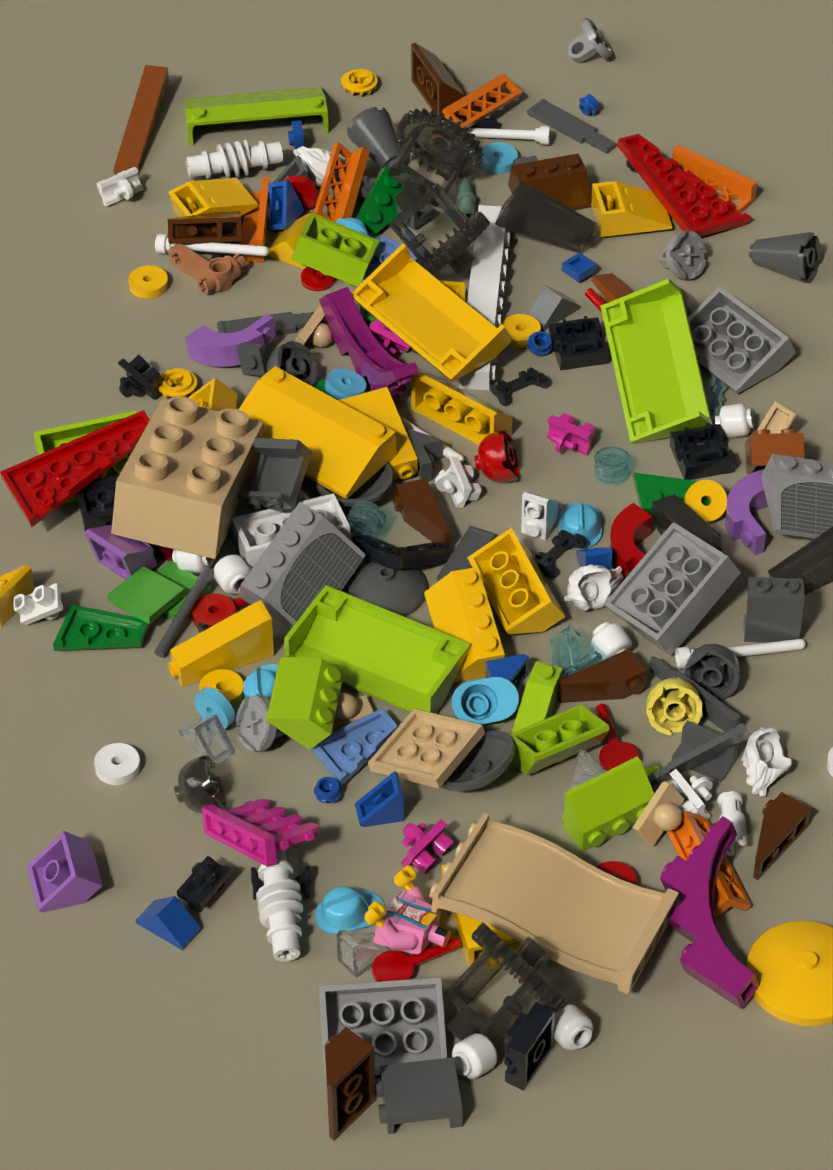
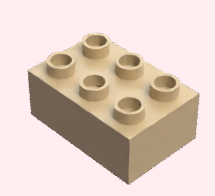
[111,396,264,559]

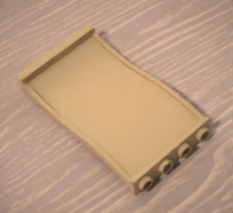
[429,812,679,995]

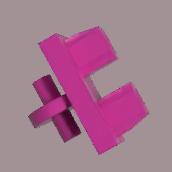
[369,319,410,356]
[547,413,595,456]
[401,819,454,873]

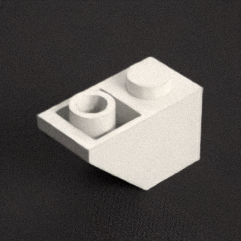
[521,492,559,540]

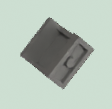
[238,438,312,511]
[743,577,805,643]
[375,1057,463,1134]

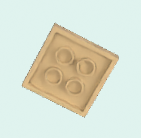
[368,709,485,789]

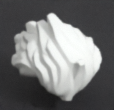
[293,146,337,187]
[564,564,623,611]
[741,727,792,797]

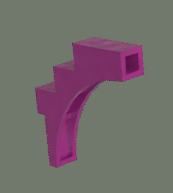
[319,287,419,402]
[660,816,760,1009]

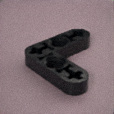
[352,535,451,569]

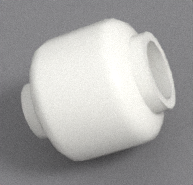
[715,403,754,439]
[172,549,214,574]
[213,555,251,595]
[591,622,632,661]
[554,1004,593,1050]
[452,1033,497,1079]

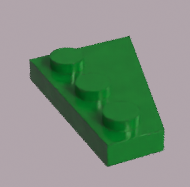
[356,166,423,235]
[633,473,710,516]
[53,604,150,651]

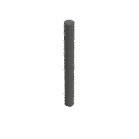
[154,567,214,658]

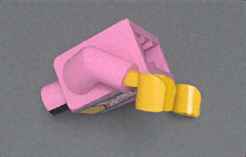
[364,865,451,954]

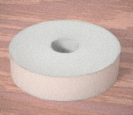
[94,743,140,785]

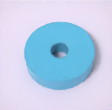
[480,142,518,174]
[324,369,366,400]
[194,687,235,730]

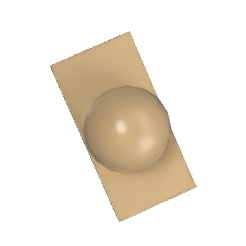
[295,304,333,348]
[757,401,797,434]
[331,693,373,733]
[632,781,685,846]

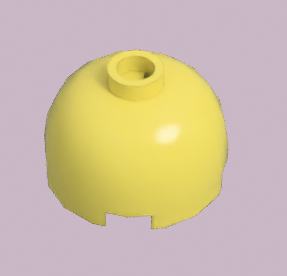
[646,678,702,735]

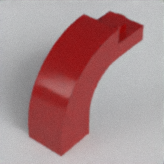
[610,503,652,580]

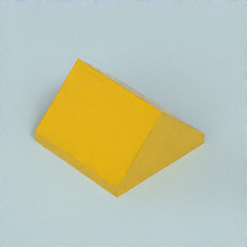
[267,213,311,269]
[0,564,34,627]

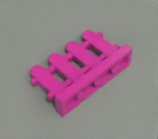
[201,799,319,867]

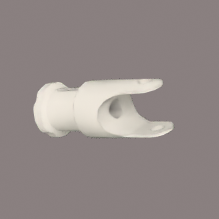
[717,791,747,857]

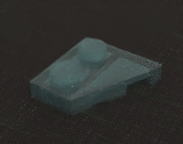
[550,625,602,679]

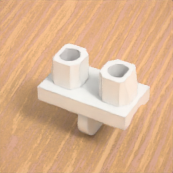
[97,167,143,206]
[435,456,481,508]
[14,583,63,625]
[669,769,713,819]

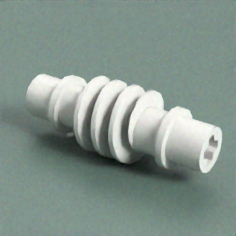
[186,139,283,179]
[256,849,303,962]

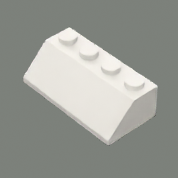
[232,494,351,569]

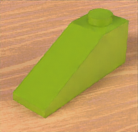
[512,661,563,733]

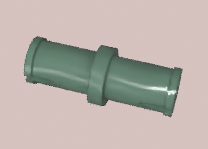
[455,178,477,222]

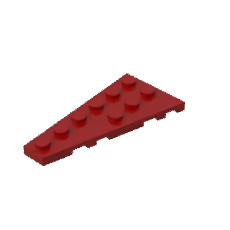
[617,134,752,237]
[0,410,150,528]

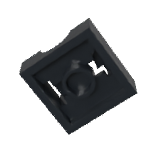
[549,316,610,371]
[670,423,736,480]
[76,475,119,532]
[504,1002,555,1091]

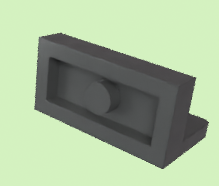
[672,720,739,782]

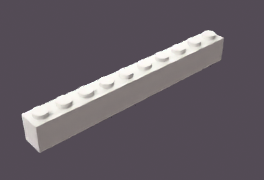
[459,205,512,390]

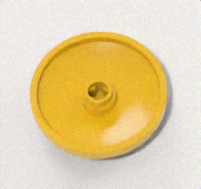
[746,921,833,1026]

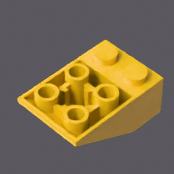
[168,178,259,217]
[591,181,672,237]

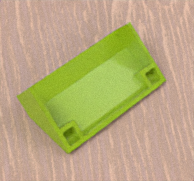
[183,87,329,146]
[601,278,712,444]
[284,585,471,714]

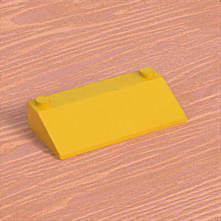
[351,244,512,382]
[238,366,397,499]

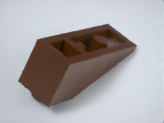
[167,211,242,244]
[393,478,450,545]
[558,649,648,703]
[753,792,810,880]

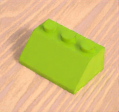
[291,212,379,287]
[266,657,344,750]
[509,704,610,775]
[563,756,654,852]

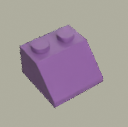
[85,525,157,580]
[27,831,103,912]

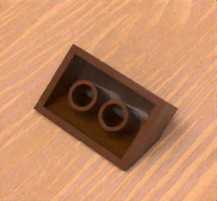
[411,43,466,119]
[508,153,592,220]
[325,1027,376,1141]

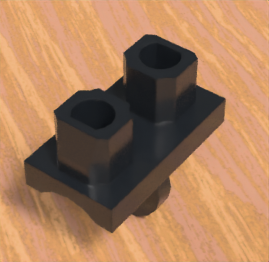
[118,354,164,400]
[177,855,232,912]

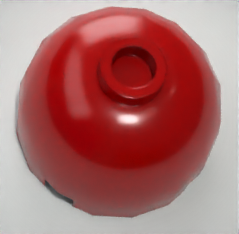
[474,429,520,483]

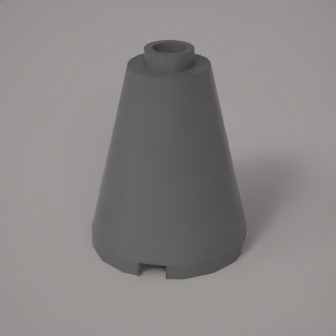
[347,107,404,172]
[749,232,820,282]

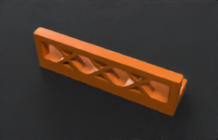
[436,73,523,132]
[314,142,370,222]
[672,145,757,213]
[240,177,270,263]
[667,810,752,919]

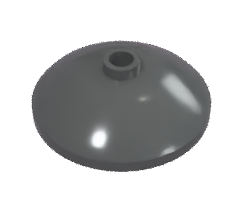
[314,462,393,507]
[346,560,427,617]
[441,731,516,792]

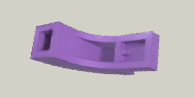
[185,314,277,367]
[725,469,768,555]

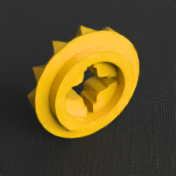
[341,69,378,96]
[157,368,198,399]

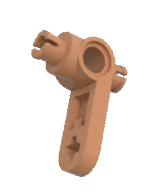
[168,243,246,294]

